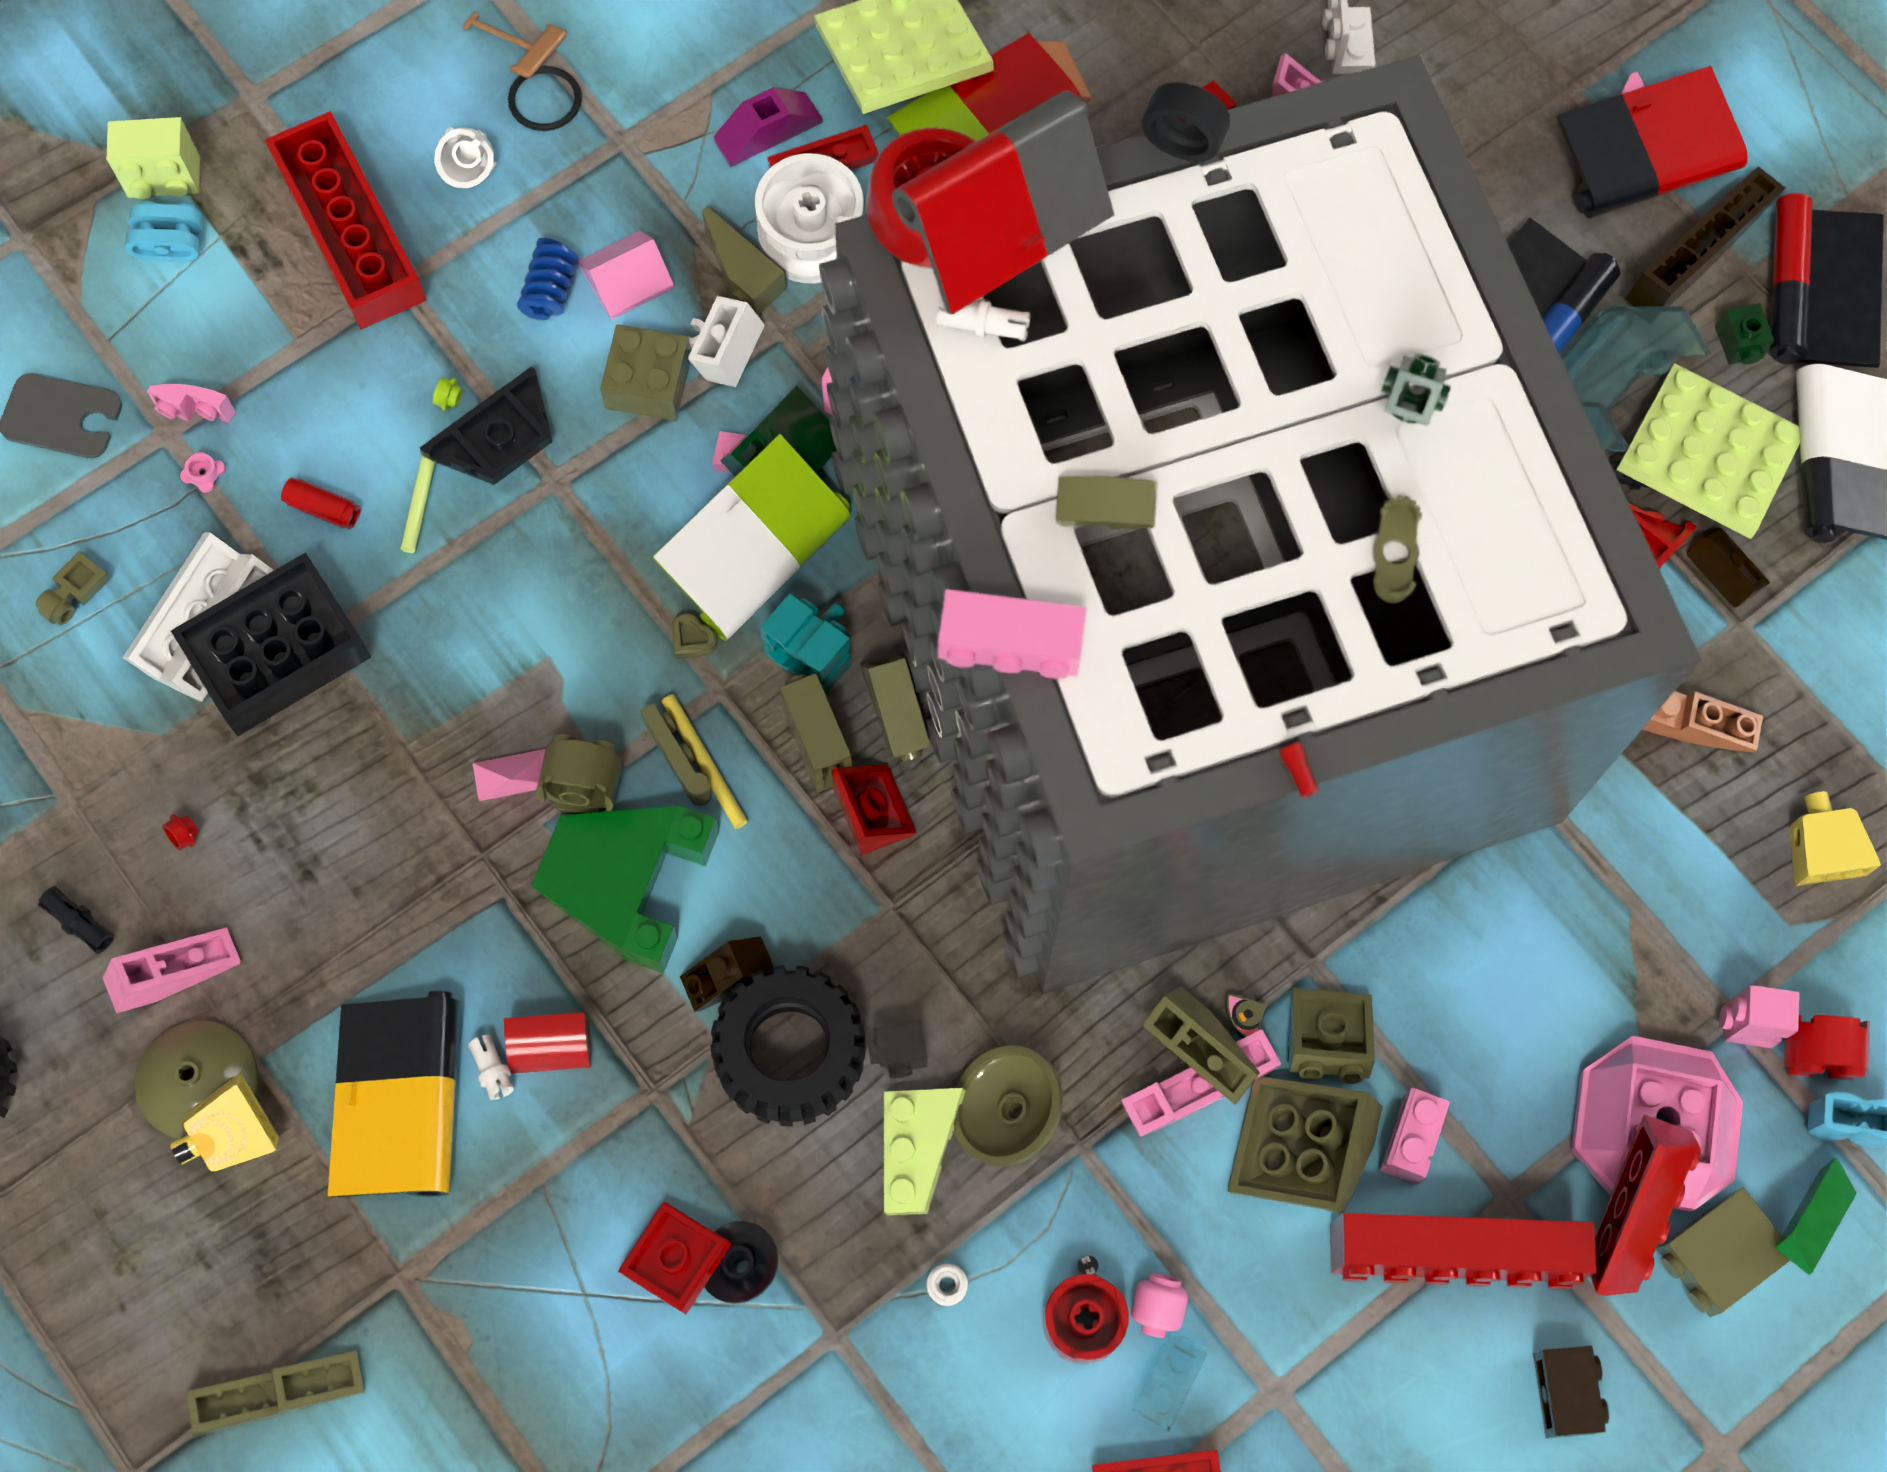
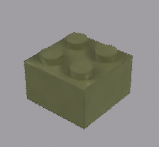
[600,324,691,421]

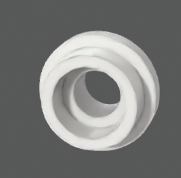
[927,1264,968,1306]

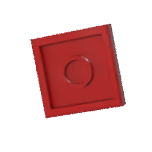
[618,1201,732,1315]

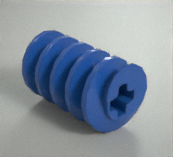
[517,238,579,320]

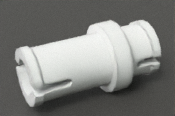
[468,1034,514,1100]

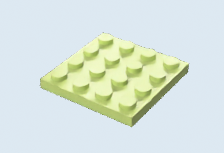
[814,0,994,114]
[1616,363,1801,539]

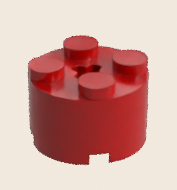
[1784,1015,1870,1080]
[1043,1274,1129,1364]

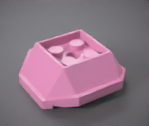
[1570,1036,1743,1212]

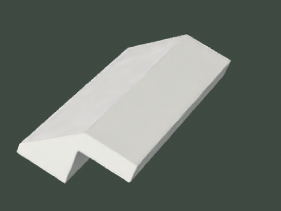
[123,532,274,702]

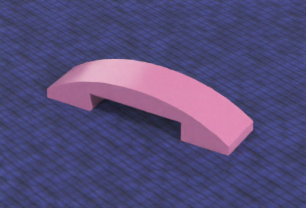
[1121,1029,1281,1137]

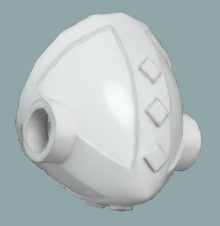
[434,126,497,188]

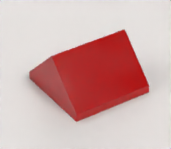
[831,765,917,856]

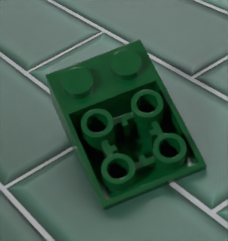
[720,386,836,476]

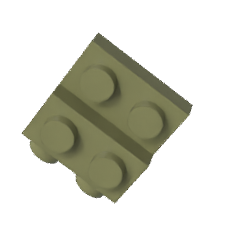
[1289,988,1375,1084]

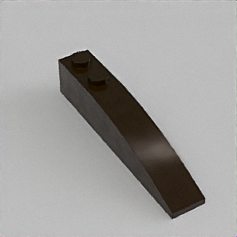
[1625,166,1786,321]

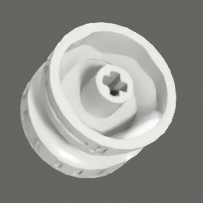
[755,153,864,283]

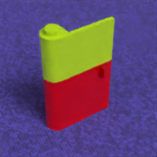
[887,33,1082,141]

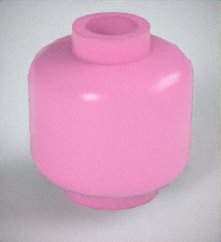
[1130,1273,1189,1338]

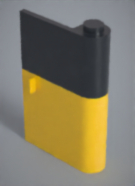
[328,991,460,1197]

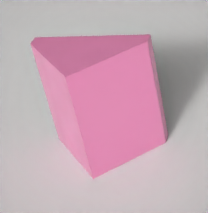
[578,230,674,320]

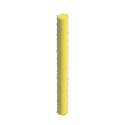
[661,694,748,829]

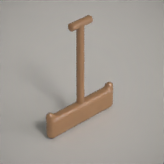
[463,12,567,79]

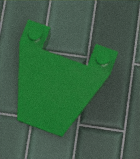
[531,805,720,974]

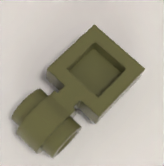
[36,551,110,625]

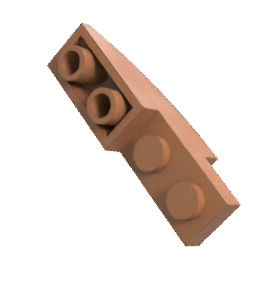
[1642,691,1763,753]

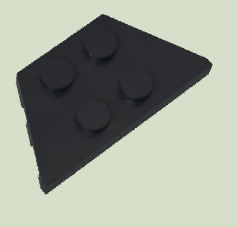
[419,366,552,485]

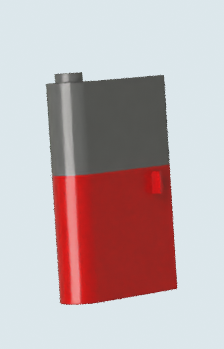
[892,91,1114,315]

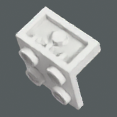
[1322,0,1375,74]

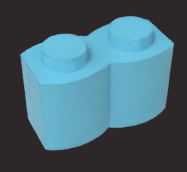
[1807,1092,1887,1148]

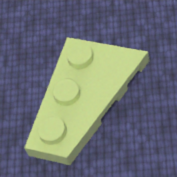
[884,1088,966,1215]

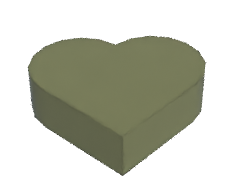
[672,613,717,659]

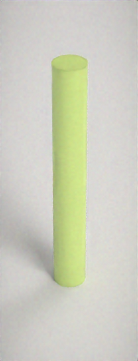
[400,456,435,553]

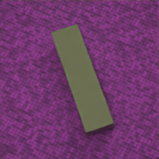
[186,1350,364,1438]

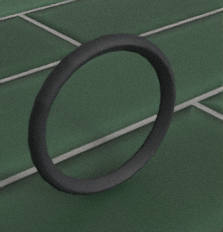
[508,66,582,131]

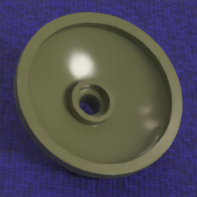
[135,1020,258,1139]
[953,1045,1063,1167]

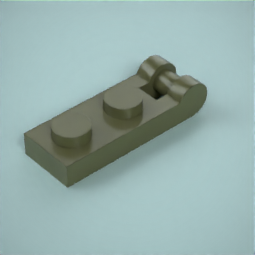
[640,703,712,806]

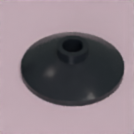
[704,1221,779,1304]

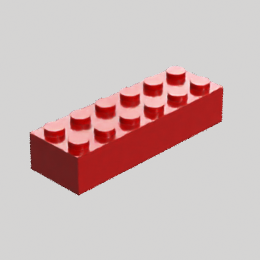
[264,111,426,330]
[1330,1213,1597,1290]

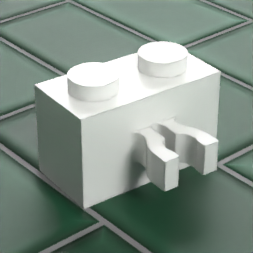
[688,296,765,387]

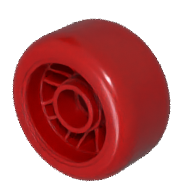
[866,127,976,269]

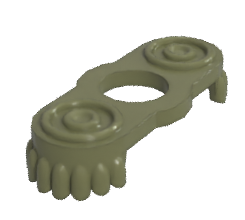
[1372,495,1422,602]

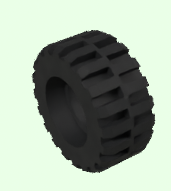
[710,965,866,1127]

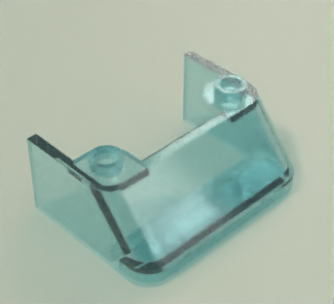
[1560,307,1710,452]

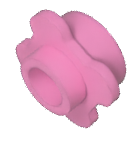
[180,452,225,493]

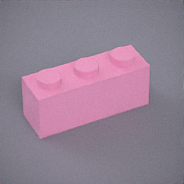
[938,589,1086,679]

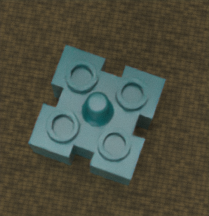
[760,593,851,695]

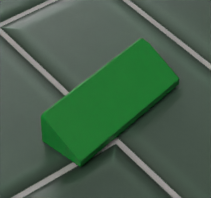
[1775,1158,1857,1275]

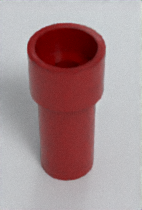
[1279,742,1319,799]

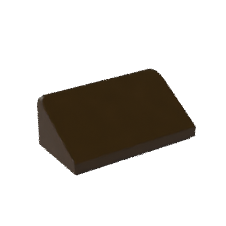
[1687,528,1770,608]

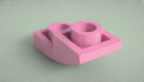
[147,384,236,424]

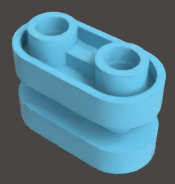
[125,201,203,261]

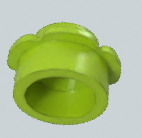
[433,377,463,412]

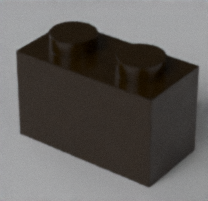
[1533,1346,1609,1439]

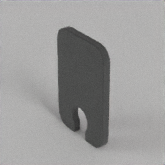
[0,374,122,458]

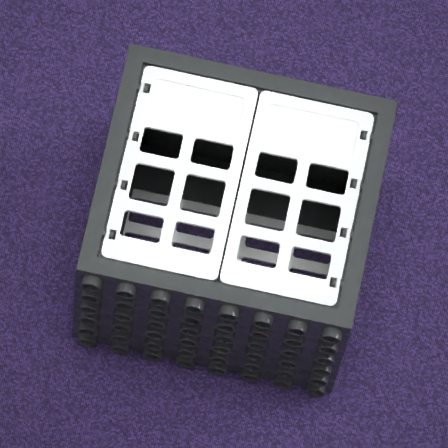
[819,55,1702,995]

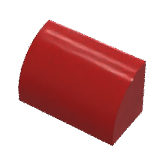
[504,1012,591,1074]

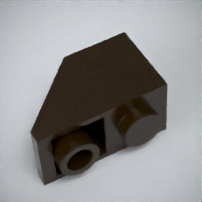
[680,936,774,1012]

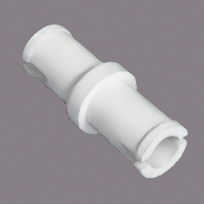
[936,297,1030,341]

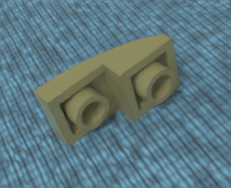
[1056,476,1157,529]

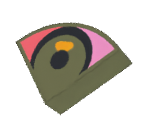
[1225,993,1266,1039]

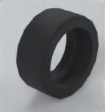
[1142,82,1230,162]

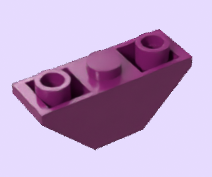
[713,87,823,167]

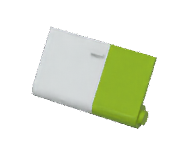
[652,434,851,641]

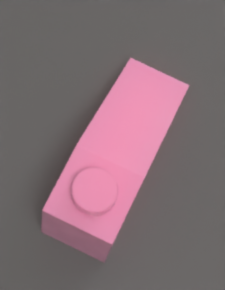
[103,927,241,1013]

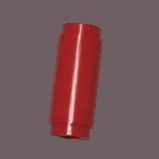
[281,477,361,530]

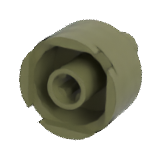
[536,734,622,814]

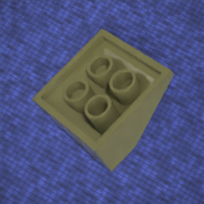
[1228,1077,1383,1213]

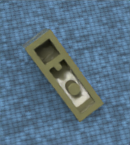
[702,206,786,315]
[1142,986,1260,1105]

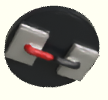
[1078,1255,1098,1275]

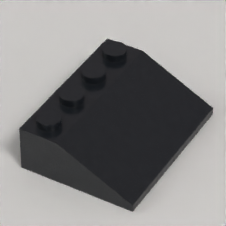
[171,552,371,737]

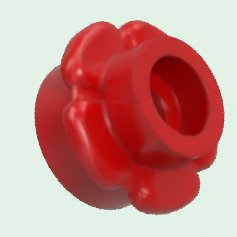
[162,814,199,851]

